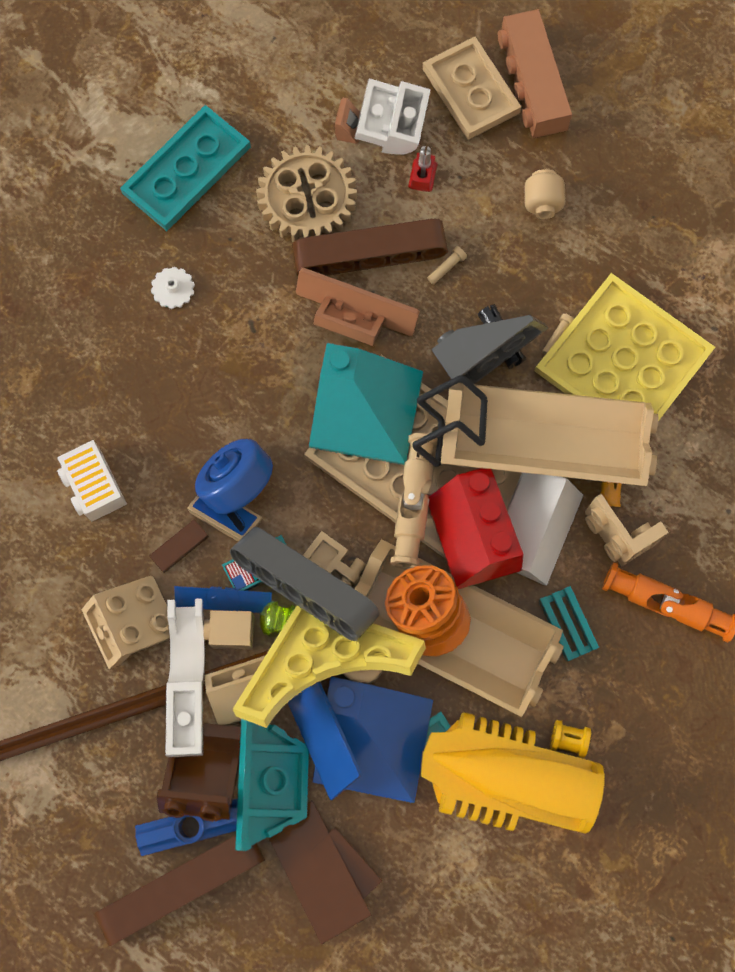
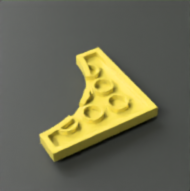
[233,605,426,728]

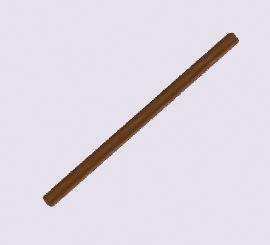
[0,650,269,761]

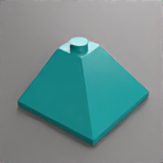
[309,343,423,465]

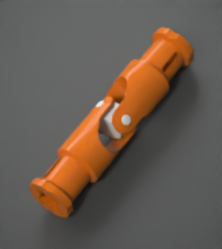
[602,562,735,643]

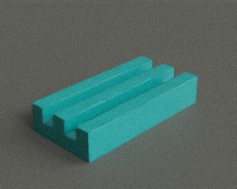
[539,586,599,662]

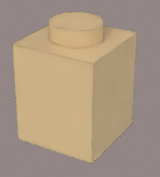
[203,610,254,649]

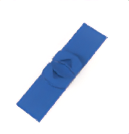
[174,586,272,614]

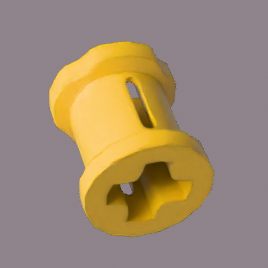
[550,720,591,758]

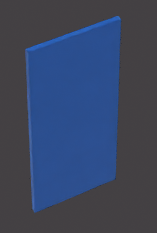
[288,682,362,801]

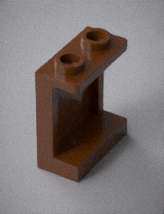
[156,723,241,822]

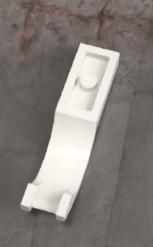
[166,599,205,757]

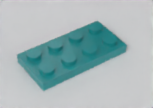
[120,105,251,231]

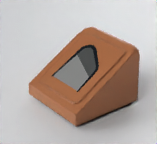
[335,97,360,144]

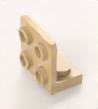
[585,494,669,567]
[81,576,170,669]

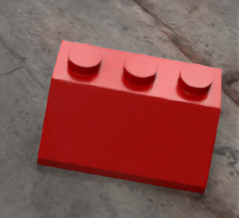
[428,468,524,589]

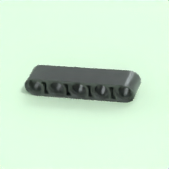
[230,527,380,641]

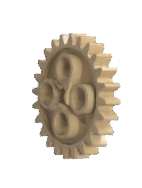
[256,145,357,242]

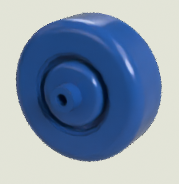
[195,439,273,514]

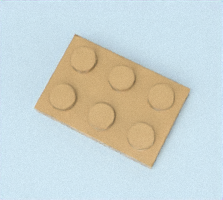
[423,36,521,140]

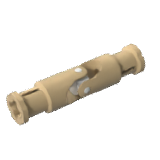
[390,433,438,569]

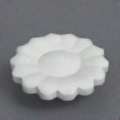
[151,267,195,309]

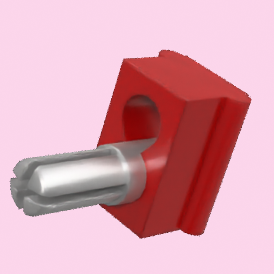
[408,146,438,192]

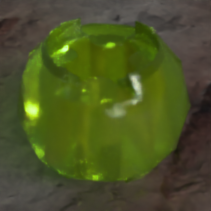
[259,601,296,636]

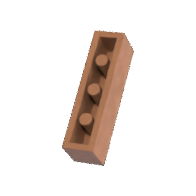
[498,9,572,138]

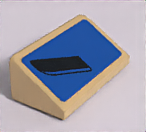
[187,495,262,541]

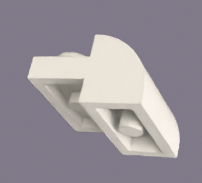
[355,78,431,155]

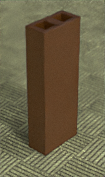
[149,519,209,573]

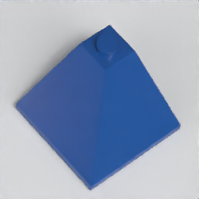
[313,677,433,803]

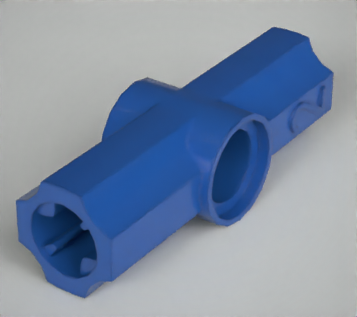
[135,798,238,856]

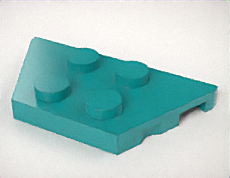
[235,719,309,851]

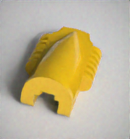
[421,712,605,834]

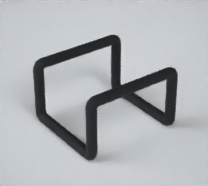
[412,375,488,467]

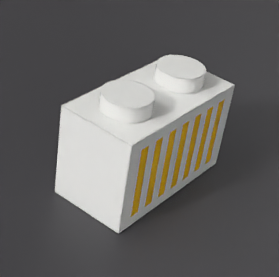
[57,440,127,522]

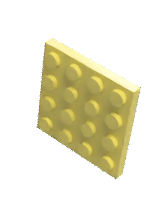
[534,273,715,421]

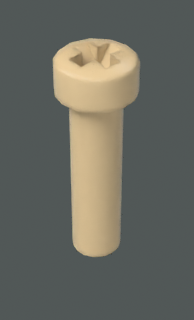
[427,246,467,285]
[542,314,574,355]

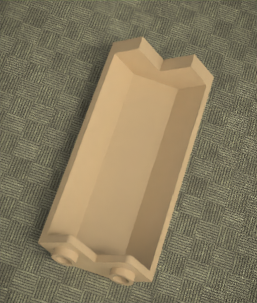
[441,383,659,486]
[355,539,564,717]

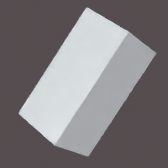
[507,472,583,585]

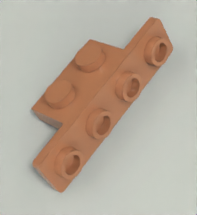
[296,268,420,346]

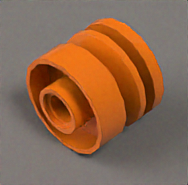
[385,565,471,656]

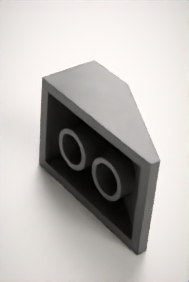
[431,315,549,384]

